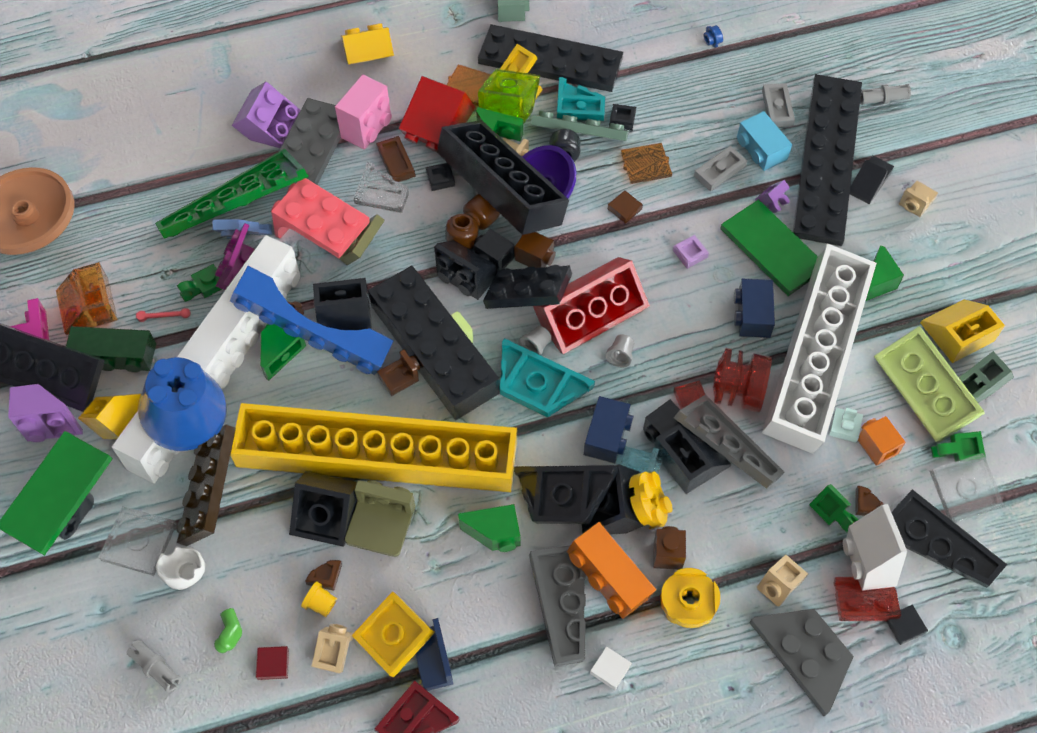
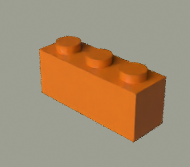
[567,522,656,619]

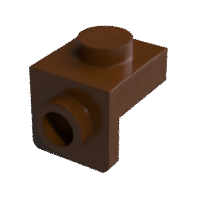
[377,349,420,396]

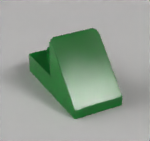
[476,107,523,141]

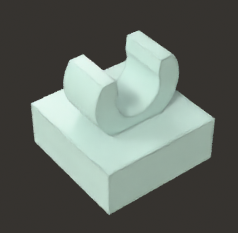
[829,408,863,443]

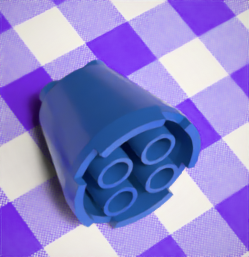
[138,357,227,451]

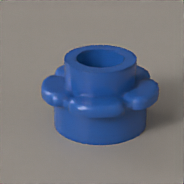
[703,25,723,48]

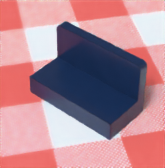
[416,618,453,691]

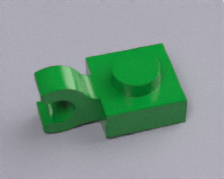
[177,264,222,302]
[931,431,986,463]
[809,484,859,533]

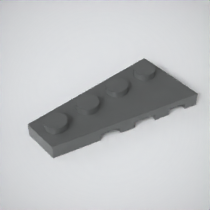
[674,394,785,489]

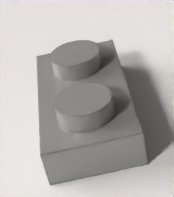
[762,83,795,127]
[694,146,747,192]

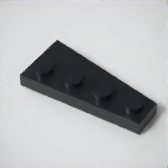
[891,489,1008,588]

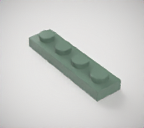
[531,111,629,141]

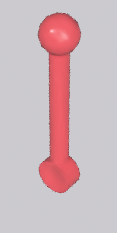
[136,308,191,322]

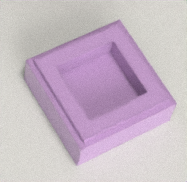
[673,235,709,269]

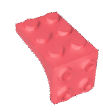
[271,178,369,258]

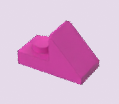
[10,298,50,341]

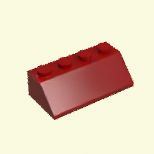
[533,257,650,354]

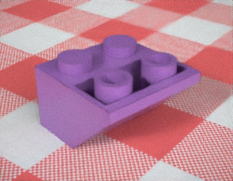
[232,82,300,148]
[8,384,83,442]

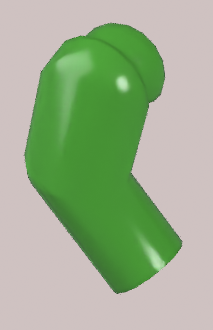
[214,608,242,653]

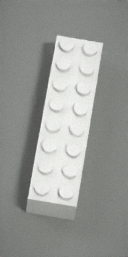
[762,243,876,454]

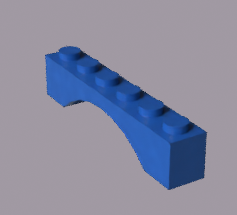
[230,266,394,375]

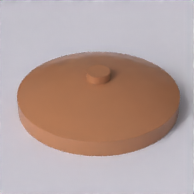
[0,167,75,255]

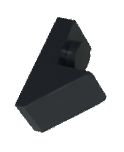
[850,155,894,205]

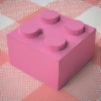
[335,75,392,150]

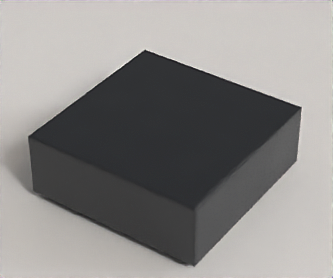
[609,104,637,131]
[426,163,455,191]
[885,604,928,645]

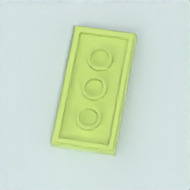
[874,326,985,444]

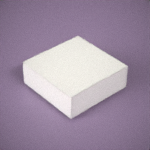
[590,646,632,690]

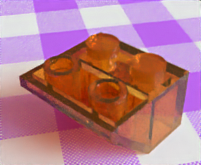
[56,262,118,335]

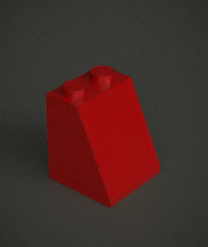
[399,76,475,152]

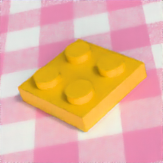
[352,591,435,678]

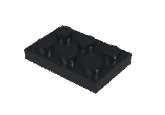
[483,265,572,309]

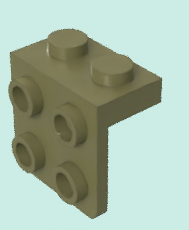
[345,480,416,557]

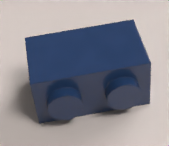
[734,278,775,338]
[583,396,634,464]

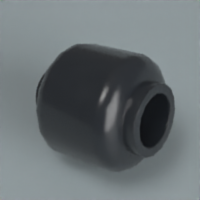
[549,129,581,162]

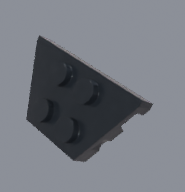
[514,465,618,524]

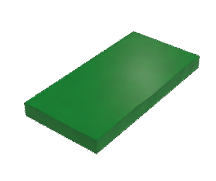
[720,199,818,296]
[0,431,113,556]

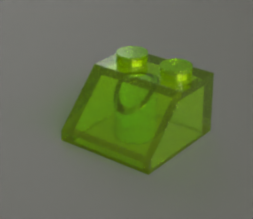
[478,69,540,124]

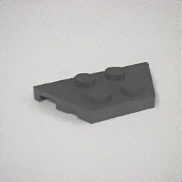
[749,609,854,716]

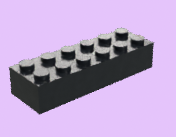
[437,120,569,235]
[368,265,500,421]

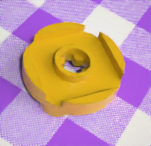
[629,471,672,530]
[660,568,720,628]

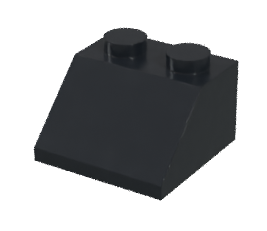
[581,464,646,535]
[289,471,358,547]

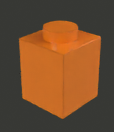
[858,416,906,466]

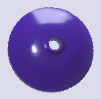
[522,145,577,198]

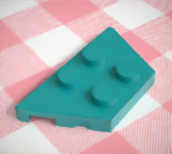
[500,338,595,418]

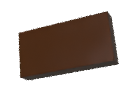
[376,136,416,184]

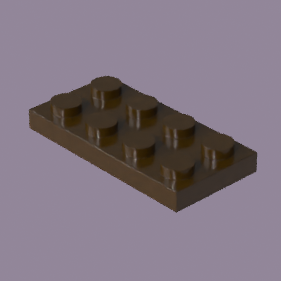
[177,424,236,546]

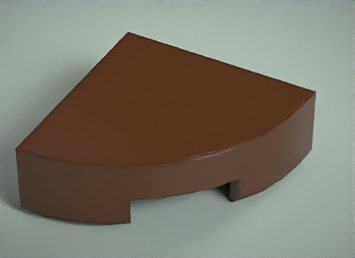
[855,485,884,516]
[305,560,342,591]

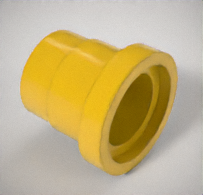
[301,581,338,617]

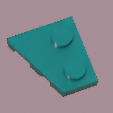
[557,77,605,121]

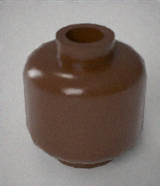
[463,193,500,230]
[445,214,479,249]

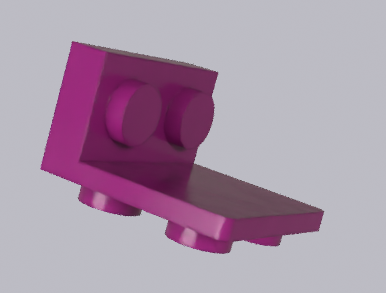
[215,223,255,290]

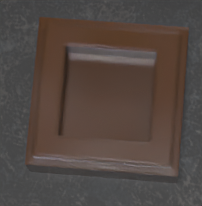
[607,190,643,224]

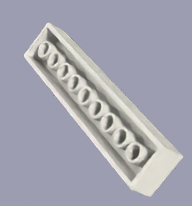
[112,235,300,484]

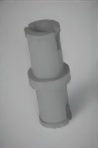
[860,84,911,105]
[127,640,182,693]

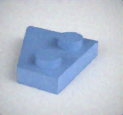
[213,219,273,239]

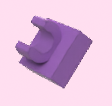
[755,180,790,213]

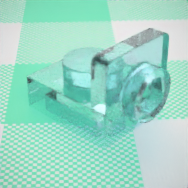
[620,446,662,474]

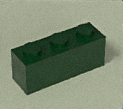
[66,326,156,373]

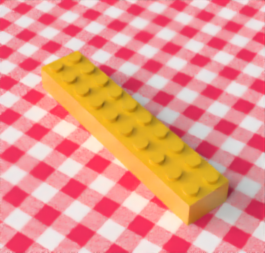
[230,403,517,493]

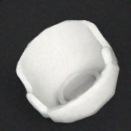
[155,546,205,590]

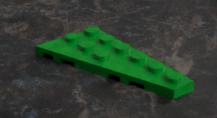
[155,149,309,239]

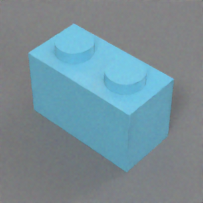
[737,111,792,171]

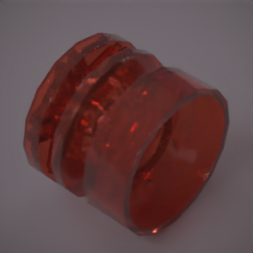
[712,348,772,413]

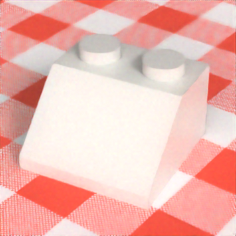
[843,504,907,591]

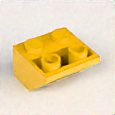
[340,23,394,65]
[920,299,1005,363]
[78,393,141,439]

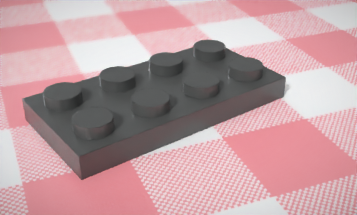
[279,98,341,185]

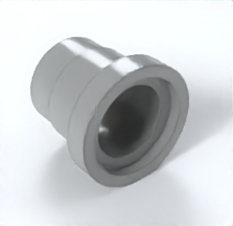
[519,326,551,355]
[605,334,634,368]

